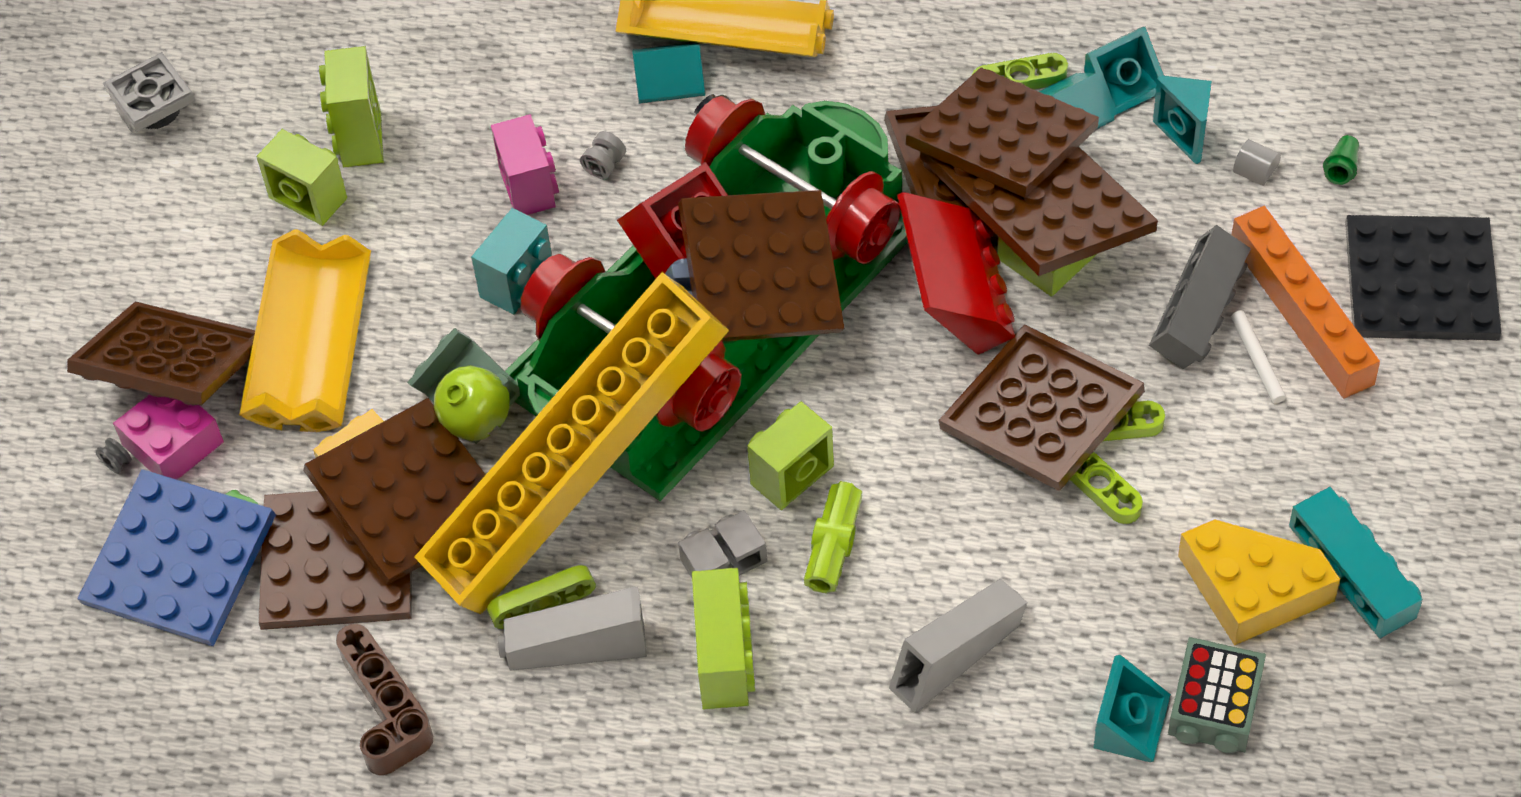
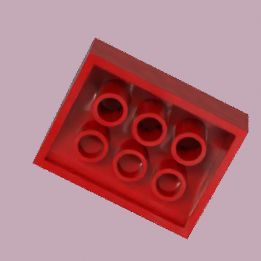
[617,162,728,278]
[897,192,1015,355]

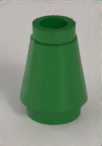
[1323,135,1359,185]

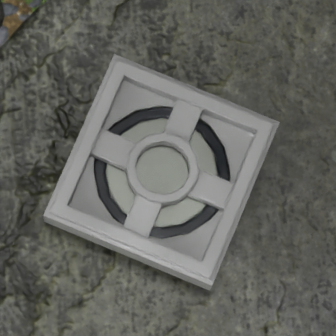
[103,52,196,132]

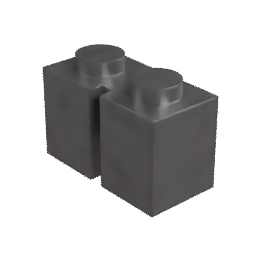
[678,510,768,578]

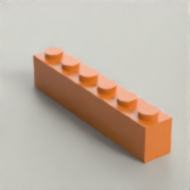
[1231,205,1380,399]

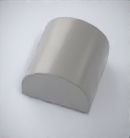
[1233,139,1281,186]

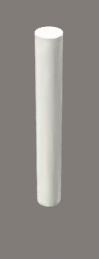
[1231,311,1286,404]

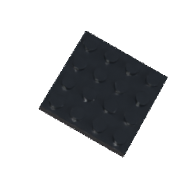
[1345,215,1501,341]

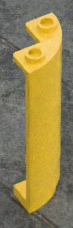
[615,0,834,57]
[239,229,371,432]

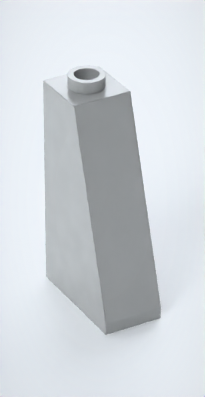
[889,578,1028,713]
[498,587,647,671]

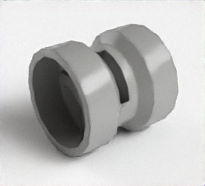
[580,131,627,180]

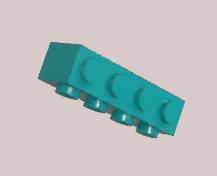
[1289,486,1423,639]

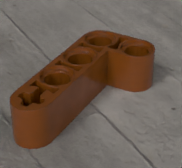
[336,624,434,775]

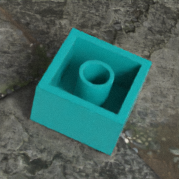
[471,208,552,315]

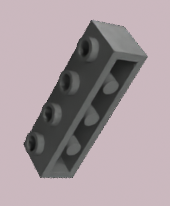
[1149,225,1251,369]

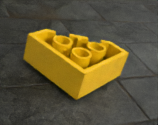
[1178,519,1340,646]

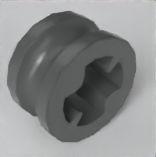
[95,438,132,474]

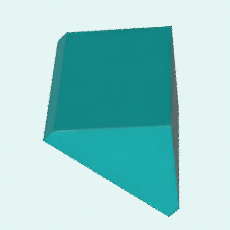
[1084,26,1164,116]
[632,42,705,104]
[1039,73,1114,129]
[1153,75,1212,164]
[1093,655,1171,762]

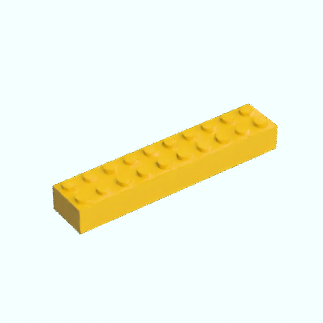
[415,272,729,614]

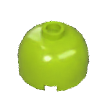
[434,365,510,441]

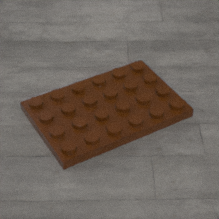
[920,147,1158,276]

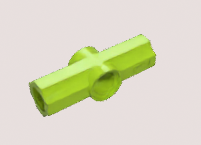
[804,481,862,594]

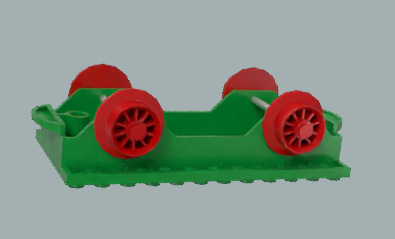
[505,96,908,501]

